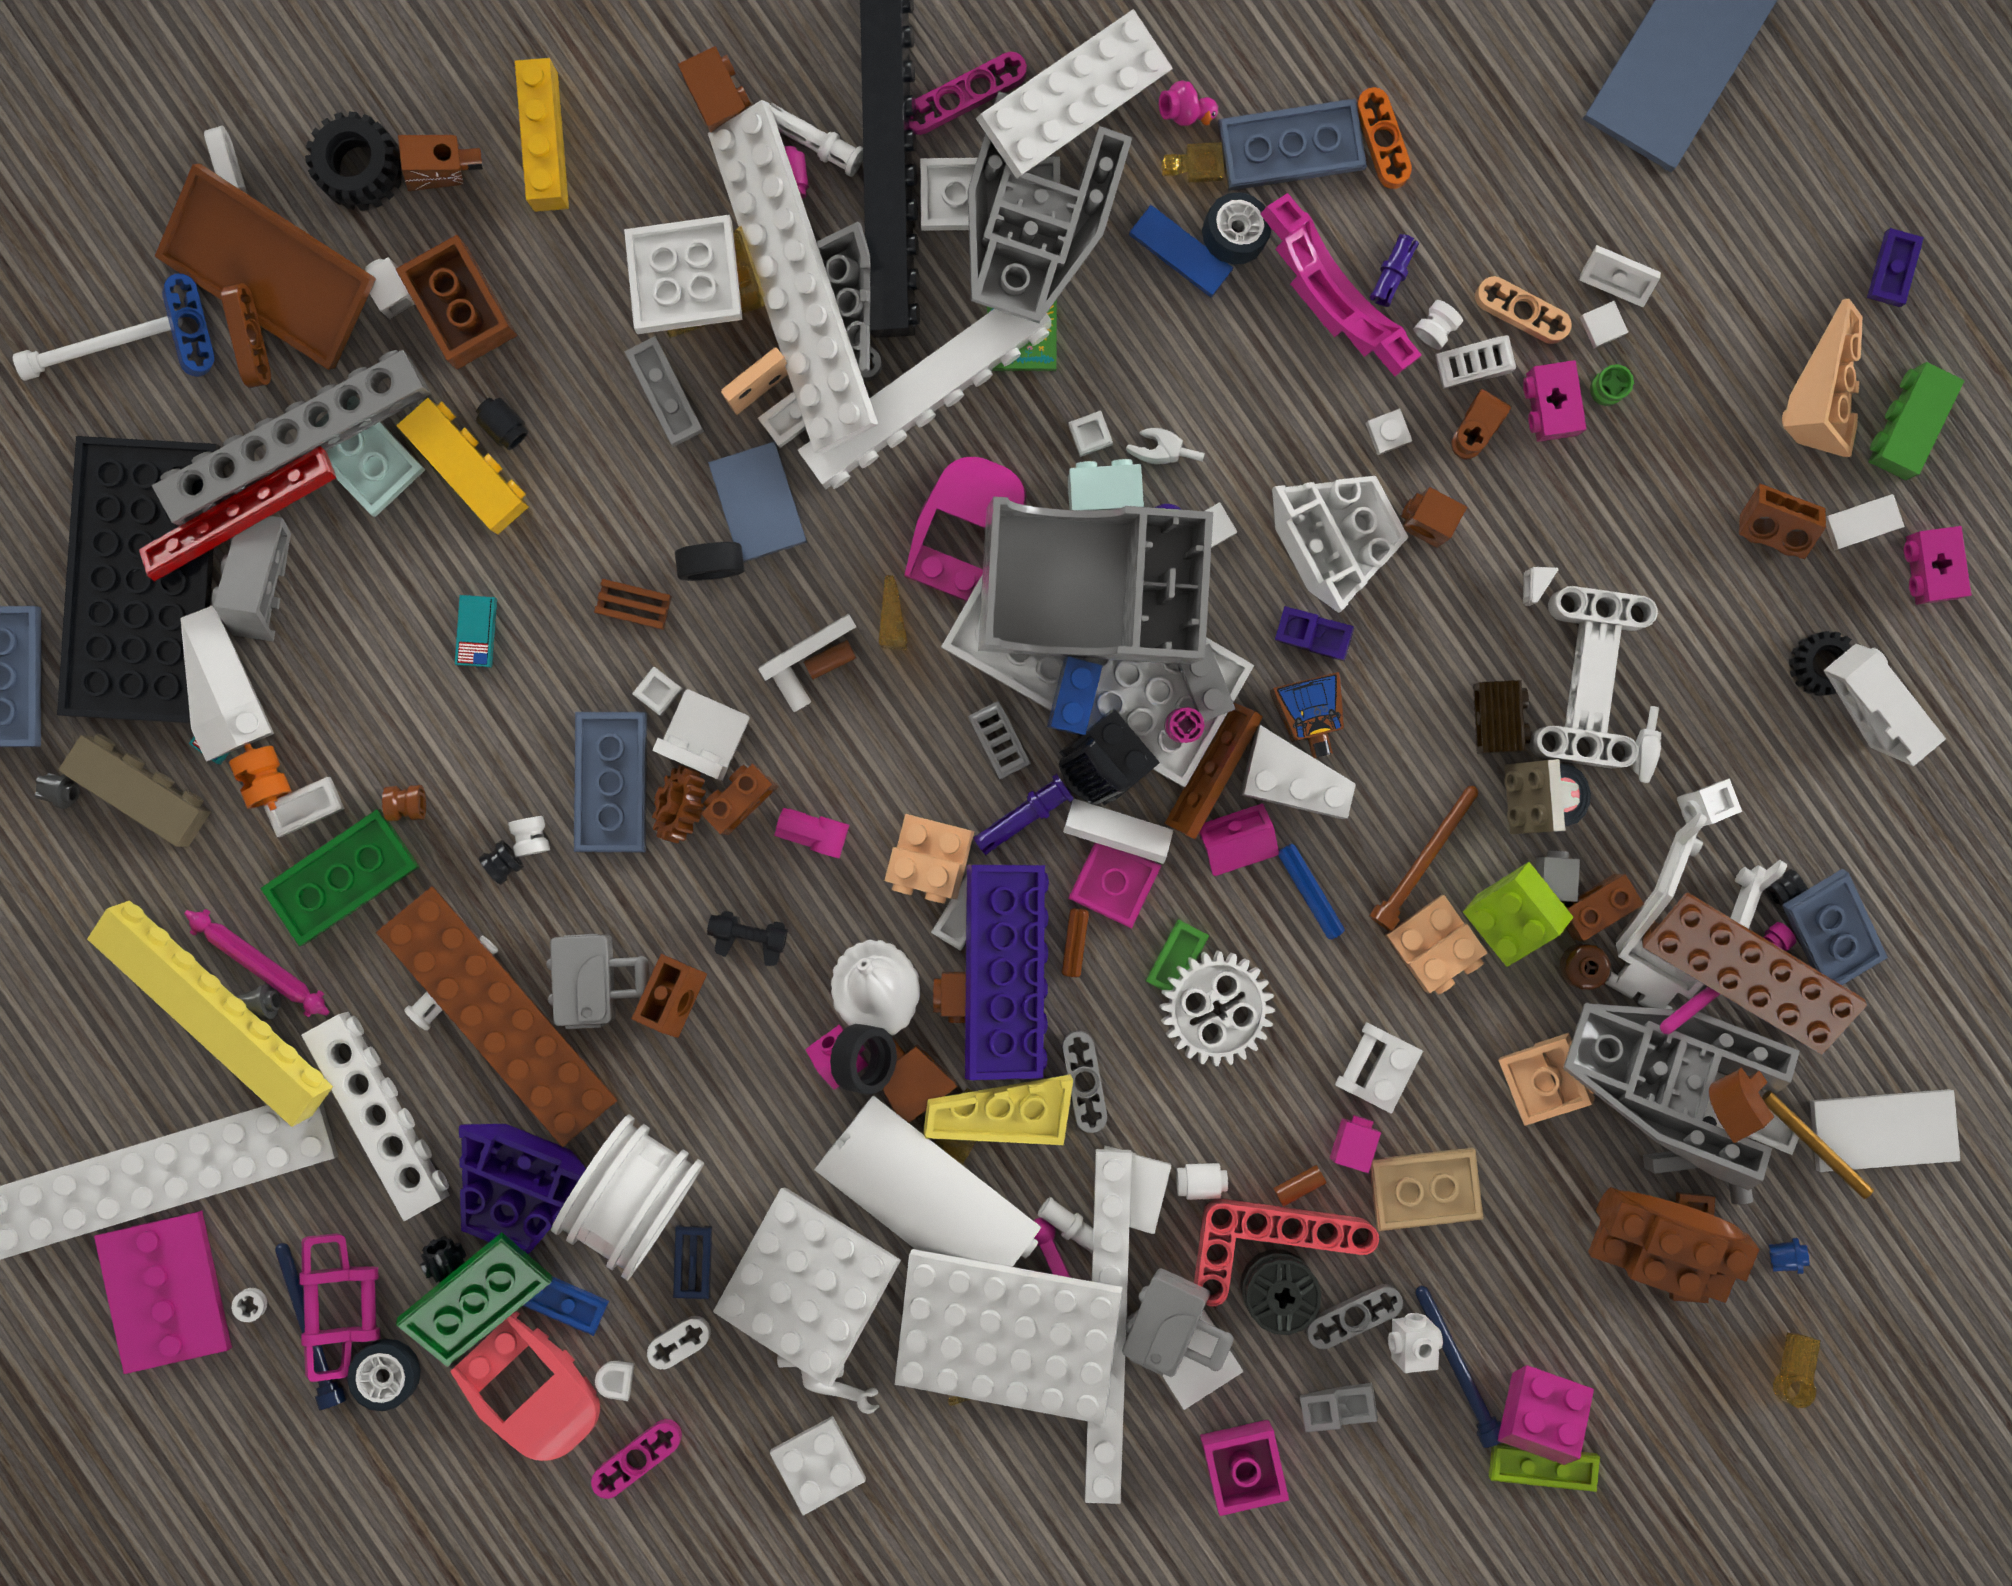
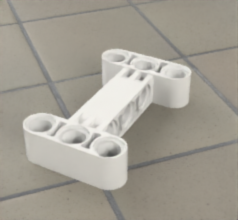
[1529,586,1658,769]

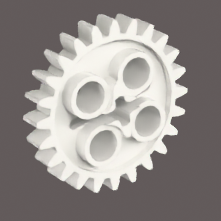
[1159,951,1275,1066]

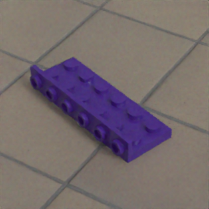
[965,865,1049,1080]

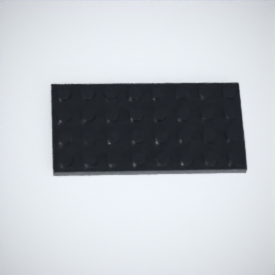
[57,436,221,723]

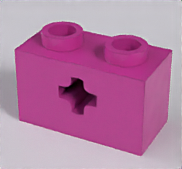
[1523,360,1587,442]
[1904,526,1972,605]

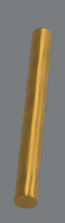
[1761,1091,1874,1199]

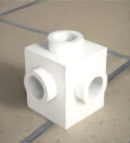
[1388,1313,1443,1373]

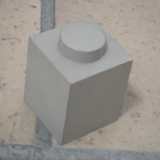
[1536,851,1580,902]

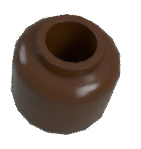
[1559,943,1611,990]

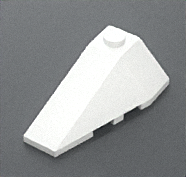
[180,606,274,762]

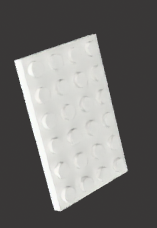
[895,1249,1123,1424]

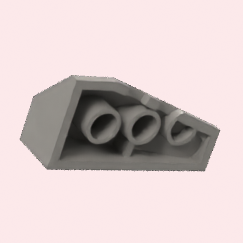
[817,222,870,373]

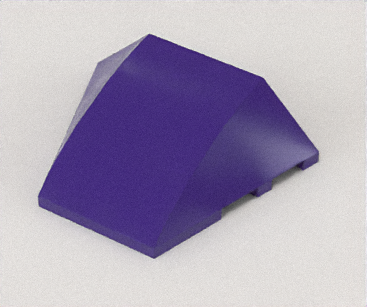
[459,1124,586,1255]

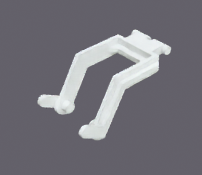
[1605,813,1787,1009]

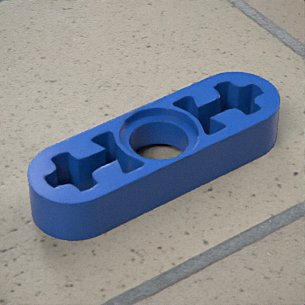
[162,274,214,377]

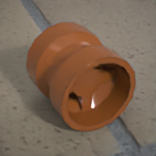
[382,785,426,821]

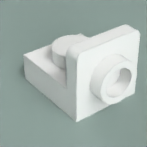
[1677,779,1742,826]

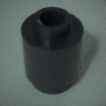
[476,398,528,450]

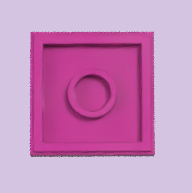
[1068,842,1162,929]

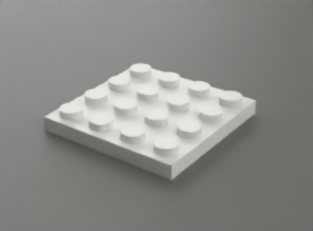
[713,1188,901,1387]

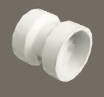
[1413,300,1463,350]
[508,816,550,857]

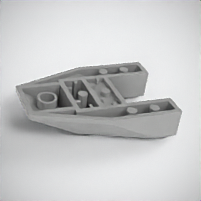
[968,91,1133,324]
[1563,1003,1800,1191]

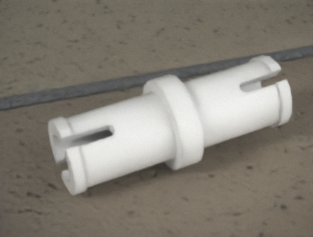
[1037,1197,1093,1254]

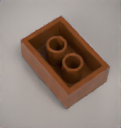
[396,235,518,370]

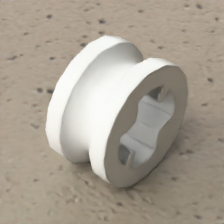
[231,1288,267,1322]

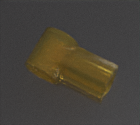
[1773,1332,1821,1408]

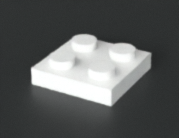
[770,1416,866,1515]

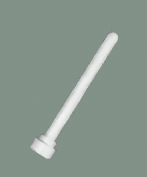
[13,316,183,381]

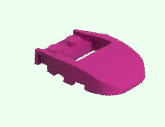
[904,457,1027,602]

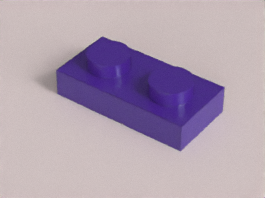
[1867,228,1924,307]

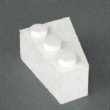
[1824,644,1946,766]
[1240,725,1356,819]

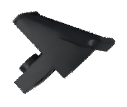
[1059,708,1160,806]

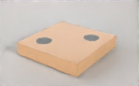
[721,347,788,415]

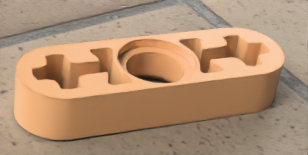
[1475,276,1572,344]

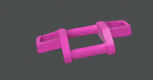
[299,1233,381,1382]

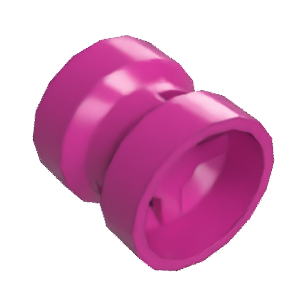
[1164,707,1205,743]

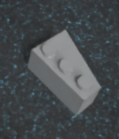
[212,516,291,642]

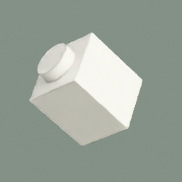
[365,257,415,319]

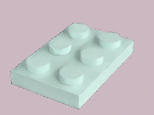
[316,395,426,517]

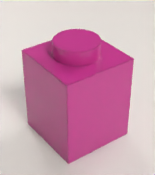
[1330,1115,1381,1173]

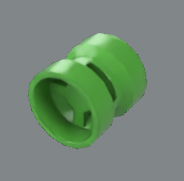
[1590,364,1634,406]

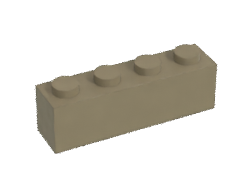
[57,734,212,847]

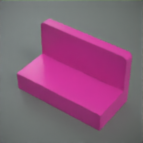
[1199,803,1279,876]

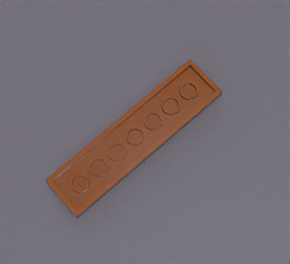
[376,886,618,1147]

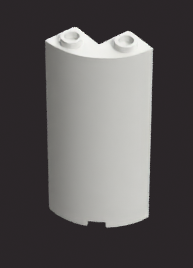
[814,1096,1041,1267]

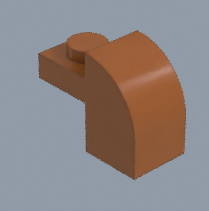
[1709,1067,1774,1143]

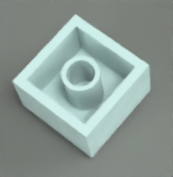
[1068,459,1144,510]

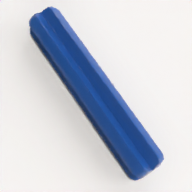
[1278,844,1345,939]

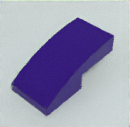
[1275,606,1355,662]

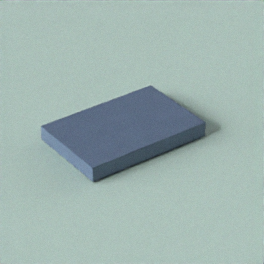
[708,441,807,562]
[1782,869,1888,985]

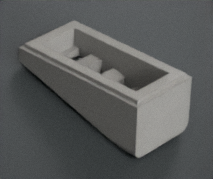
[968,701,1031,779]

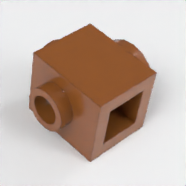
[933,972,966,1023]

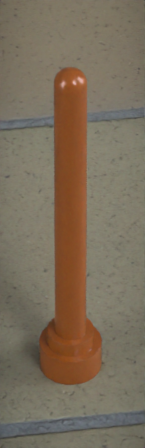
[1369,786,1479,932]

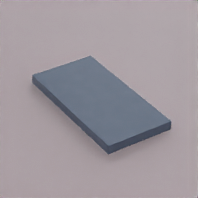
[1583,0,1777,172]

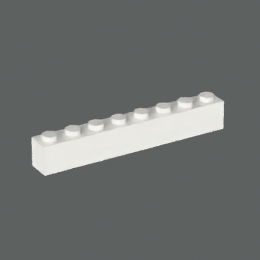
[798,309,1051,490]

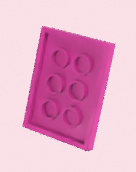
[94,1210,232,1374]

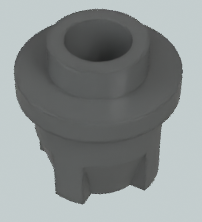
[34,773,80,809]
[237,984,281,1020]

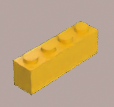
[515,58,569,212]
[396,398,529,535]

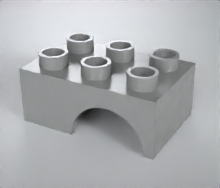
[978,496,1213,665]

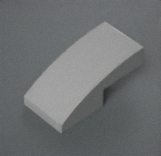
[1300,1383,1378,1432]

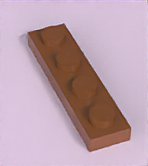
[1164,702,1263,840]

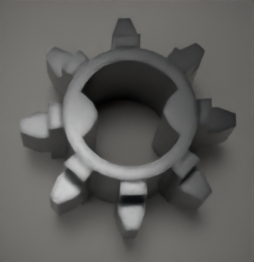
[420,1236,467,1283]

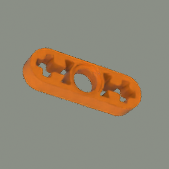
[1357,87,1412,189]

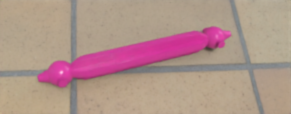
[184,909,330,1017]

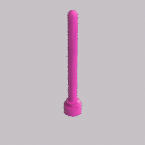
[1660,922,1796,1034]

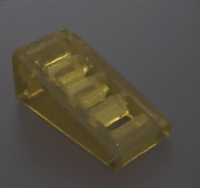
[879,575,908,650]

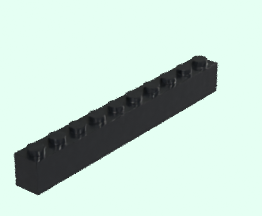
[860,0,920,338]

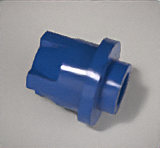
[1769,1238,1810,1274]

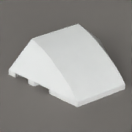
[1272,476,1408,613]

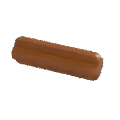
[1062,908,1089,978]

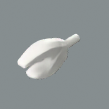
[1126,428,1205,464]
[1633,706,1662,783]

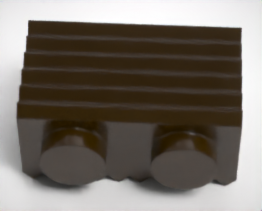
[1473,680,1531,754]

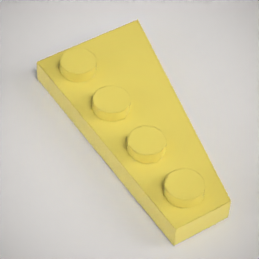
[923,1074,1073,1145]

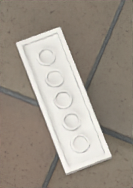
[976,9,1173,179]

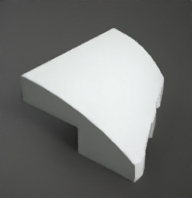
[1104,1145,1171,1234]

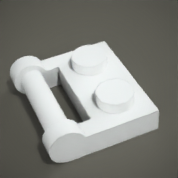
[1335,1022,1423,1114]

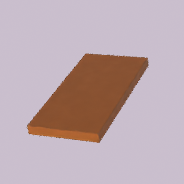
[154,164,376,370]

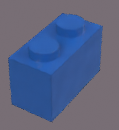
[1047,657,1103,736]

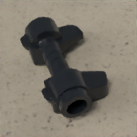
[707,911,788,966]

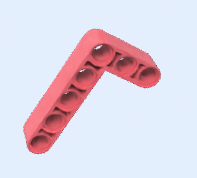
[1194,1199,1379,1307]

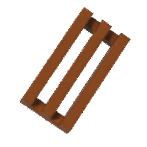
[594,579,672,630]

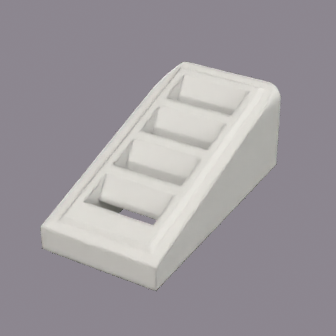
[1435,335,1516,389]

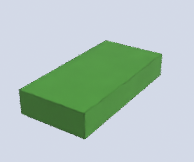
[1145,919,1209,990]

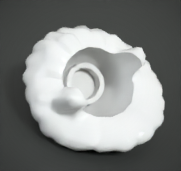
[831,940,920,1035]

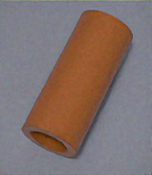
[803,640,856,680]
[1273,1165,1326,1207]

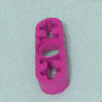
[591,1419,682,1499]

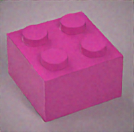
[1497,1365,1594,1465]
[1200,1419,1289,1516]

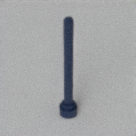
[275,1243,347,1411]
[1415,1286,1501,1448]

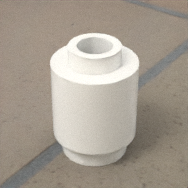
[1176,1163,1228,1200]

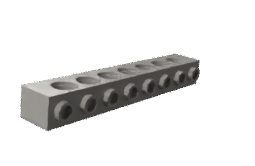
[152,350,431,526]

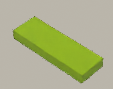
[1489,1443,1600,1492]

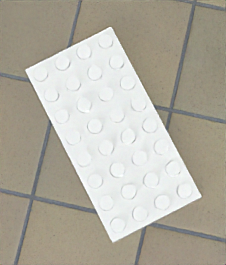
[941,574,1254,787]

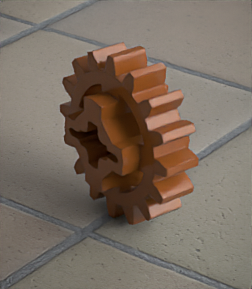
[652,765,706,844]

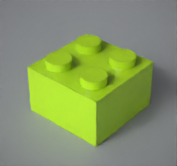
[1463,862,1573,967]

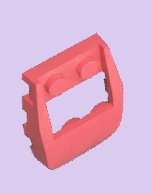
[450,1311,600,1461]

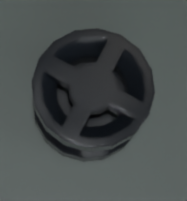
[479,840,524,885]
[1765,869,1808,913]

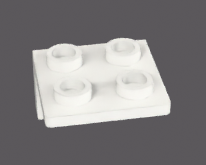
[652,689,750,781]

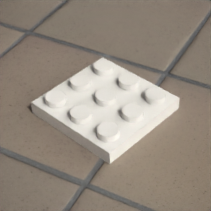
[624,215,743,334]

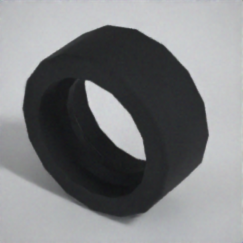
[675,542,745,581]
[830,1024,897,1095]

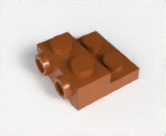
[700,764,779,835]

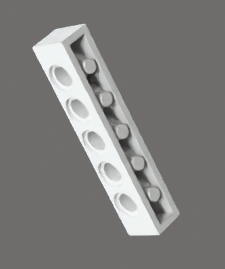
[301,1012,450,1221]

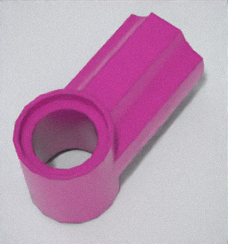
[774,808,850,859]

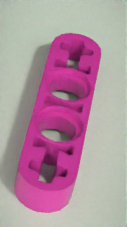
[909,52,1027,135]

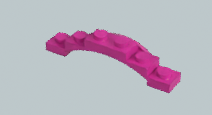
[1260,193,1422,377]

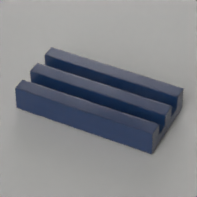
[673,1225,712,1299]

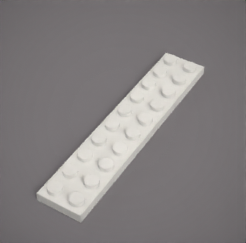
[708,100,878,454]
[0,1102,338,1260]

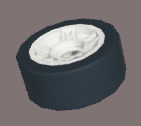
[1202,192,1272,265]
[347,1339,421,1411]

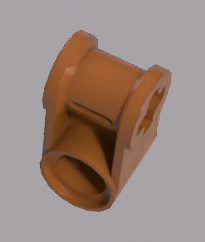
[1451,388,1512,459]

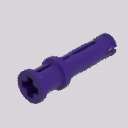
[973,773,1074,855]

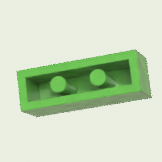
[1868,362,1965,480]

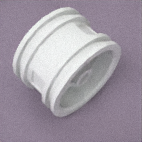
[551,1114,704,1281]

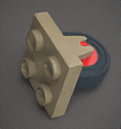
[1504,759,1591,834]

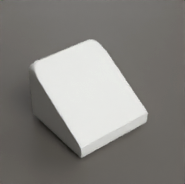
[1523,567,1558,606]

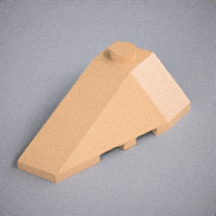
[1782,299,1863,457]

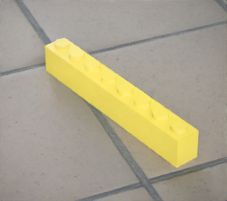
[87,900,333,1127]

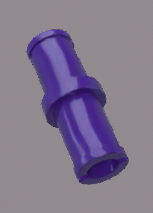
[1369,234,1419,307]

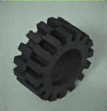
[1789,631,1853,696]

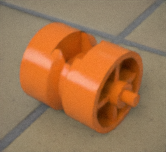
[228,743,292,811]

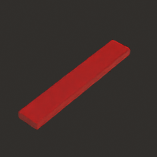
[139,446,336,582]

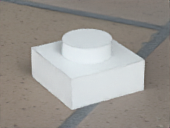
[1365,409,1413,455]

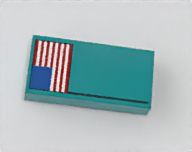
[455,595,497,668]

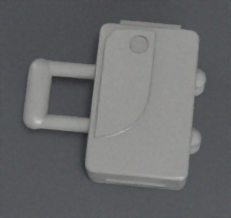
[546,934,649,1029]
[1122,1268,1234,1377]

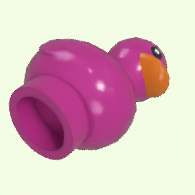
[1158,80,1218,126]

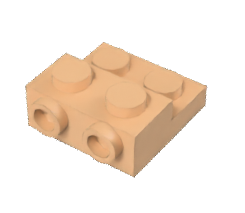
[884,814,975,904]
[1385,895,1487,995]
[1499,1033,1595,1126]

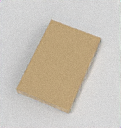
[1370,1148,1483,1231]

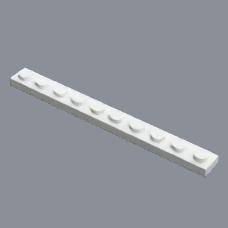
[1085,1149,1132,1504]

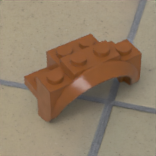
[1588,1187,1760,1303]

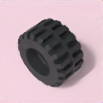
[305,111,403,211]

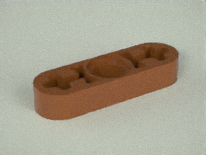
[221,283,271,388]

